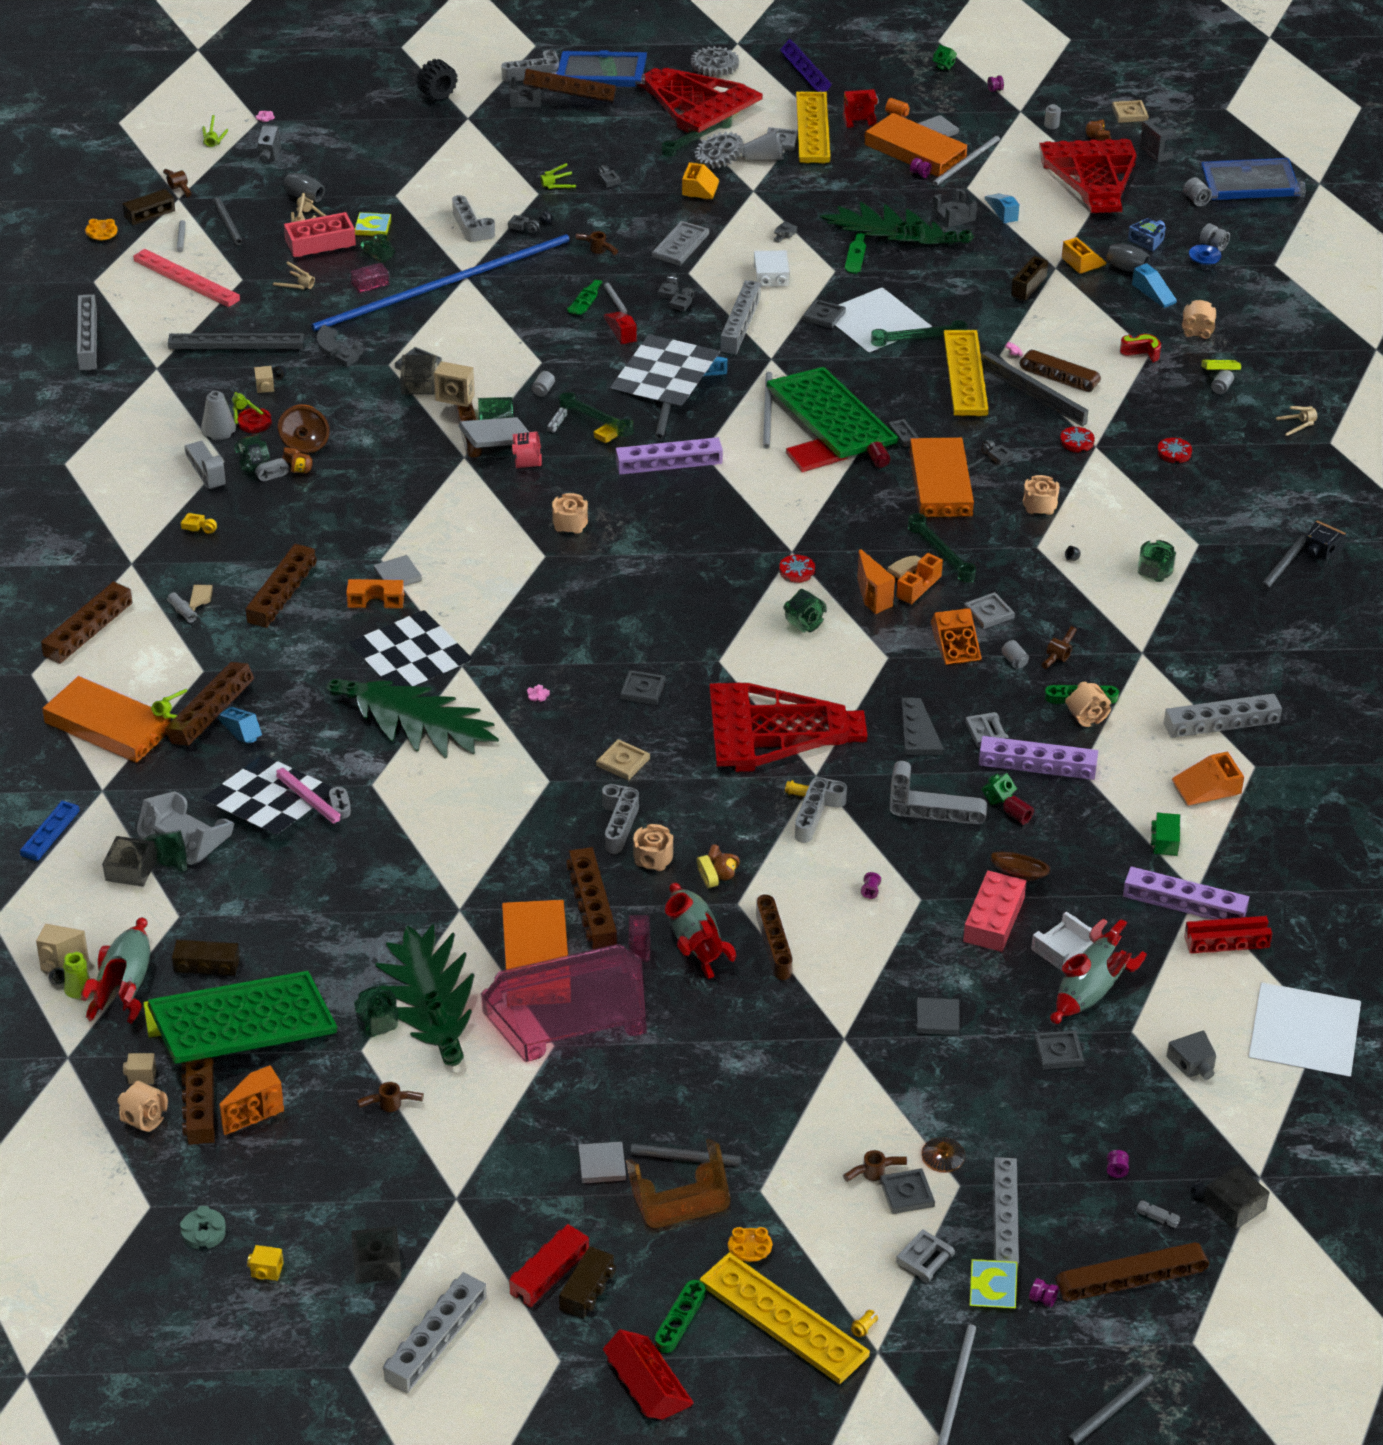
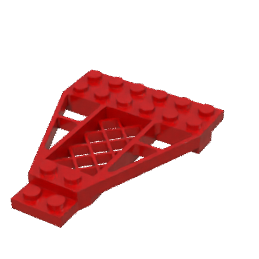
[635,68,763,133]
[1039,139,1136,213]
[709,682,868,772]

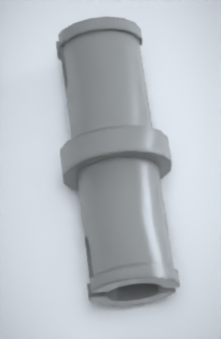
[167,592,198,623]

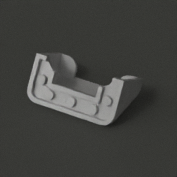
[137,791,234,865]

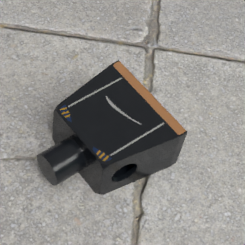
[1304,520,1347,559]

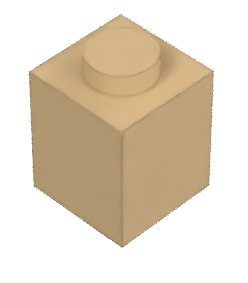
[254,366,274,393]
[123,1053,156,1084]

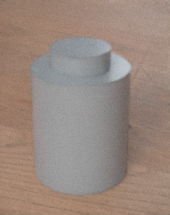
[1044,104,1061,129]
[1211,369,1234,394]
[532,371,555,397]
[1001,640,1029,669]

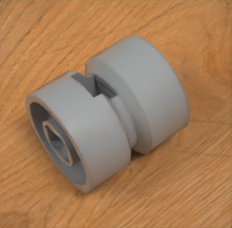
[1183,177,1212,206]
[1200,223,1230,251]

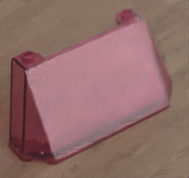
[481,944,647,1062]

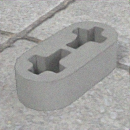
[255,458,289,481]
[329,787,351,819]

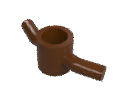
[163,169,192,197]
[575,231,618,255]
[1041,626,1077,669]
[356,1082,424,1112]
[843,1150,907,1182]

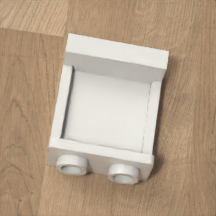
[754,250,790,287]
[1031,912,1093,971]

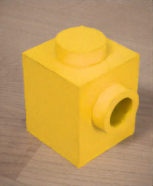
[247,1245,284,1281]

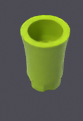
[63,952,91,999]

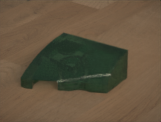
[360,234,396,262]
[478,397,513,420]
[141,830,187,872]

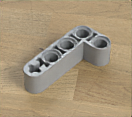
[501,50,559,82]
[452,195,495,242]
[184,441,226,489]
[795,777,847,843]
[602,784,639,854]

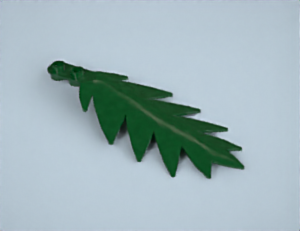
[820,202,974,244]
[326,679,499,758]
[375,924,475,1066]

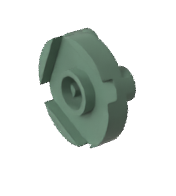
[180,1206,226,1249]

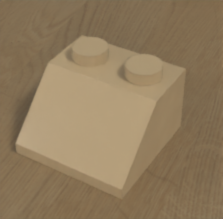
[36,923,89,972]

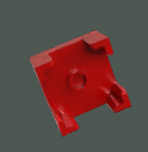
[843,89,878,128]

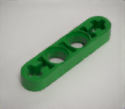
[1045,685,1119,704]
[655,1280,705,1353]

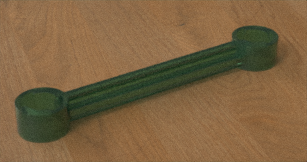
[661,116,732,157]
[871,320,968,347]
[559,392,634,437]
[908,513,976,582]

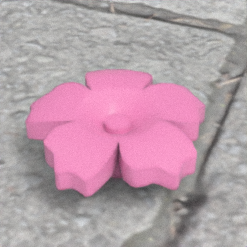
[256,111,275,122]
[1005,342,1023,357]
[527,684,550,702]

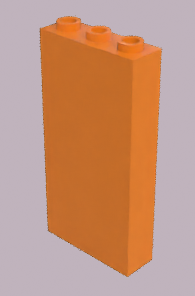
[864,113,967,177]
[909,438,974,517]
[42,676,171,763]
[502,900,571,1007]

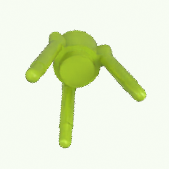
[202,115,228,147]
[540,163,576,189]
[232,392,263,425]
[151,689,187,719]

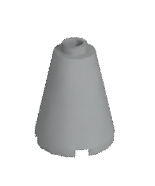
[742,129,784,160]
[201,391,236,440]

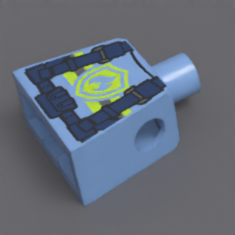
[1128,218,1166,252]

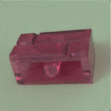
[351,263,389,293]
[629,915,650,962]

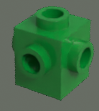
[932,44,957,70]
[981,773,1017,805]

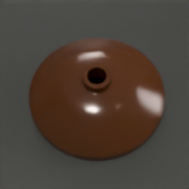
[277,405,330,454]
[990,852,1050,881]

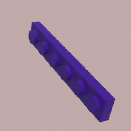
[780,39,832,92]

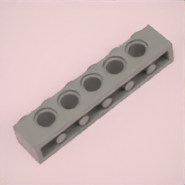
[720,280,761,355]
[77,294,97,370]
[1164,694,1282,738]
[993,1157,1019,1274]
[383,1272,487,1393]

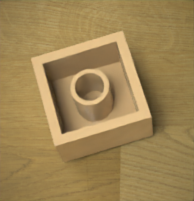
[434,361,475,407]

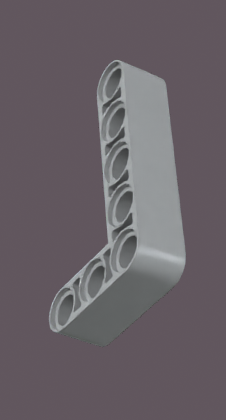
[889,761,987,824]

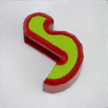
[1119,334,1161,363]

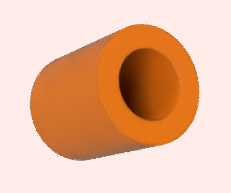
[885,98,910,117]

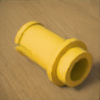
[785,780,809,797]
[851,1309,878,1337]

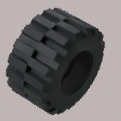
[416,59,458,101]

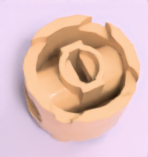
[1182,300,1216,339]
[1023,475,1060,515]
[552,493,588,534]
[1065,682,1111,727]
[633,824,673,871]
[118,1081,168,1132]

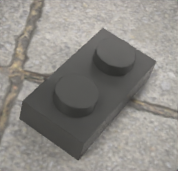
[888,419,919,447]

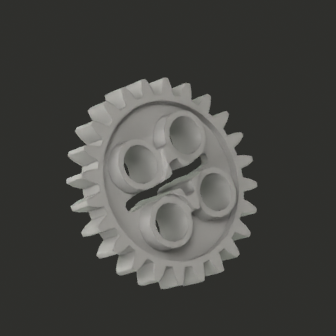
[691,46,739,77]
[694,131,744,169]

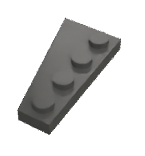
[901,698,944,755]

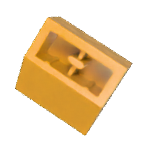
[682,162,719,199]
[1061,237,1107,274]

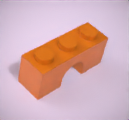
[896,553,943,604]
[347,579,404,608]

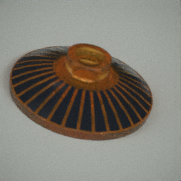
[921,1137,965,1173]

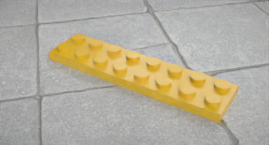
[796,92,830,164]
[944,330,988,416]
[699,1252,870,1384]

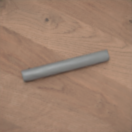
[177,220,186,252]
[604,283,628,314]

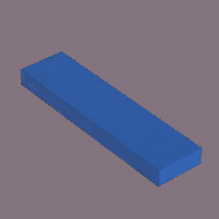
[20,801,80,861]

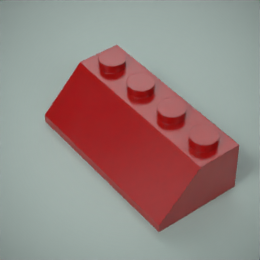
[603,1329,694,1420]

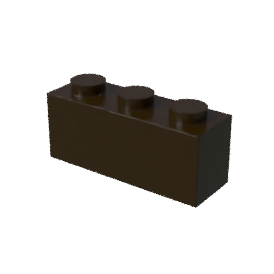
[122,189,175,225]
[1011,256,1048,301]
[172,940,240,976]
[559,1246,616,1319]

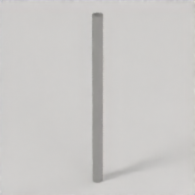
[933,136,1000,186]
[763,372,772,449]
[937,1324,976,1445]

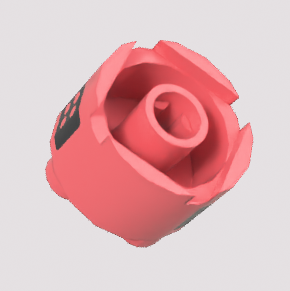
[512,431,542,469]

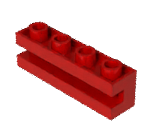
[1184,916,1272,954]
[509,1224,589,1308]

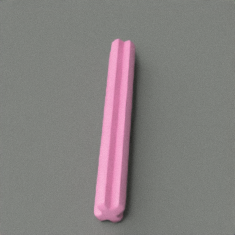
[276,768,341,824]

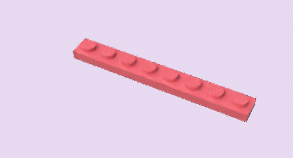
[133,249,240,307]

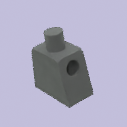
[258,124,281,162]
[1166,1030,1216,1080]

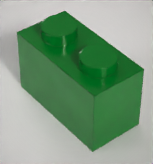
[1150,812,1181,856]

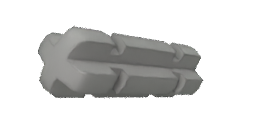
[547,407,567,433]
[1137,1200,1180,1228]

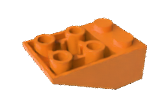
[857,549,895,614]
[931,608,982,665]
[1172,751,1244,806]
[219,1065,284,1135]

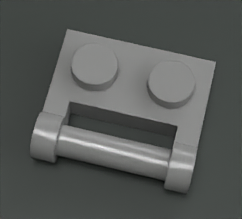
[965,712,1010,748]
[896,1229,955,1283]

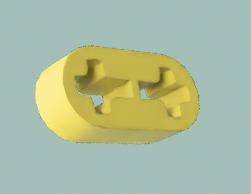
[697,855,719,888]

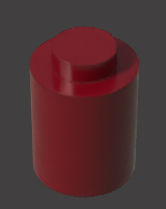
[867,441,891,468]
[1003,796,1034,825]

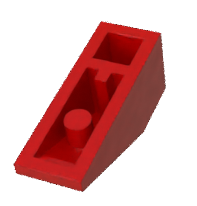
[604,312,637,345]

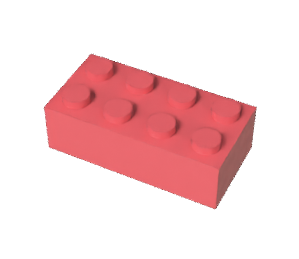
[284,212,356,257]
[963,870,1027,952]

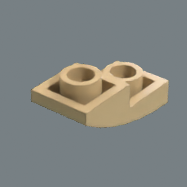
[887,555,921,579]

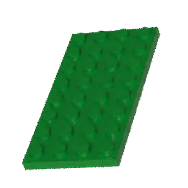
[766,367,898,458]
[147,971,338,1064]

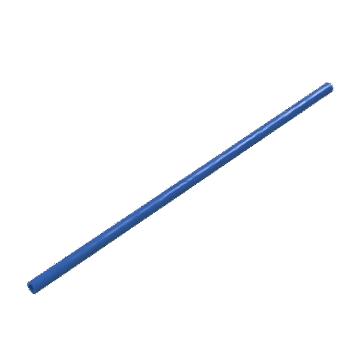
[311,234,570,332]

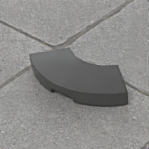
[317,325,341,357]

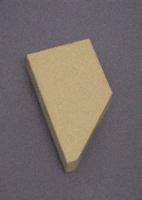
[189,585,213,611]

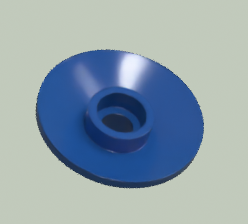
[1189,245,1221,265]

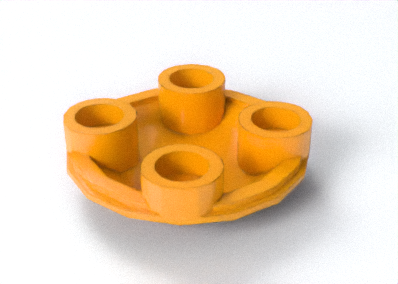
[85,219,118,240]
[728,1227,773,1262]

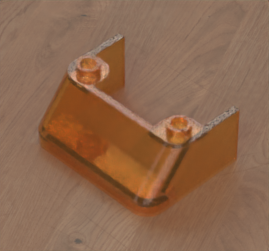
[626,1139,730,1228]

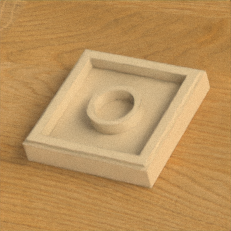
[1112,100,1149,123]
[596,739,650,781]

